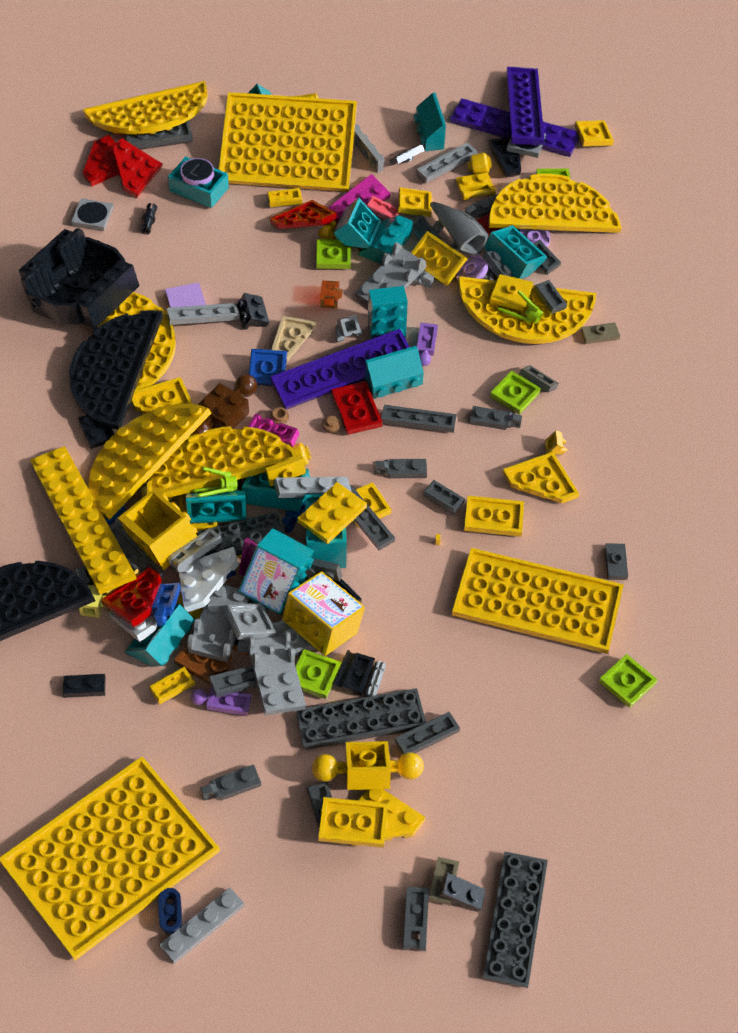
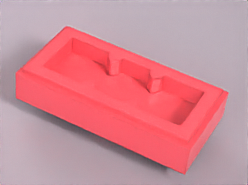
[366,196,401,220]

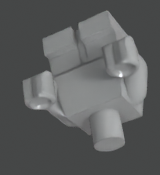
[335,315,363,342]

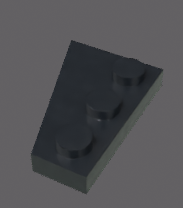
[488,137,521,177]

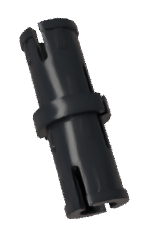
[140,203,157,235]

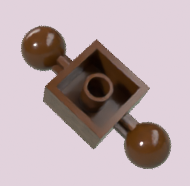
[189,374,257,438]

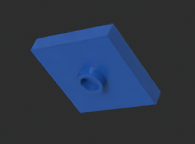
[249,349,287,386]

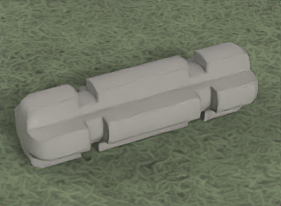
[365,661,386,697]

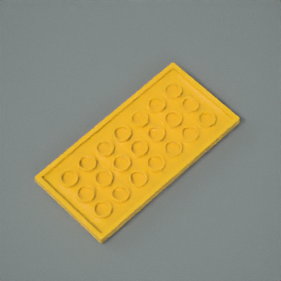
[452,548,624,654]

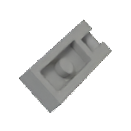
[167,528,223,573]

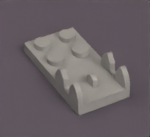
[355,242,427,304]
[188,585,251,662]
[246,632,306,716]

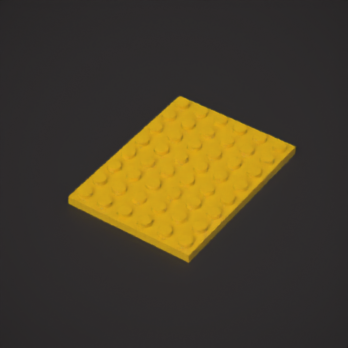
[219,92,357,192]
[0,756,220,961]

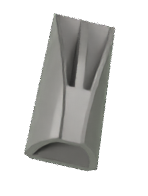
[430,202,488,255]

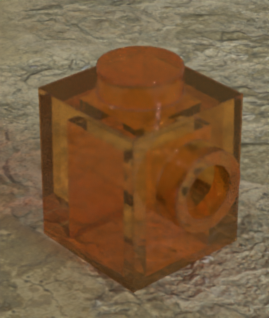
[320,280,343,309]

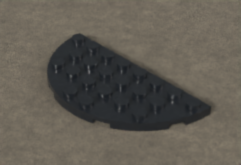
[69,310,164,429]
[0,561,96,641]

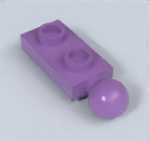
[417,323,438,366]
[191,689,252,716]

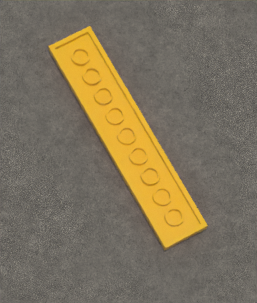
[30,446,136,595]

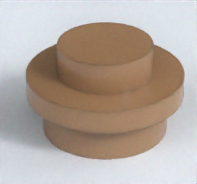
[271,407,289,424]
[323,416,342,433]

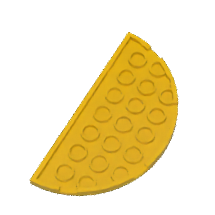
[83,81,208,134]
[489,174,622,233]
[458,276,596,344]
[96,292,176,391]
[89,404,211,520]
[147,426,297,498]

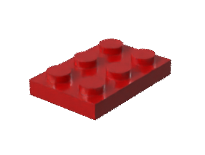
[332,381,383,435]

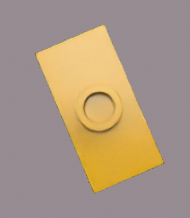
[267,188,303,207]
[265,455,306,486]
[149,667,195,705]

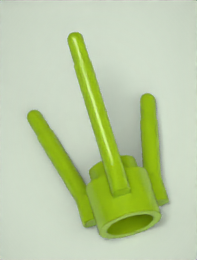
[497,290,544,324]
[193,467,237,497]

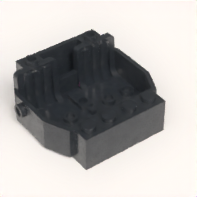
[18,228,140,329]

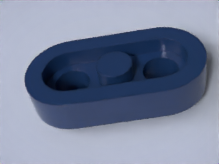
[158,888,182,934]

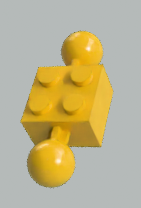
[311,741,424,790]

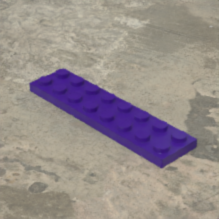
[506,67,545,146]
[450,98,579,157]
[270,329,409,410]

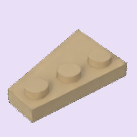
[271,316,317,363]

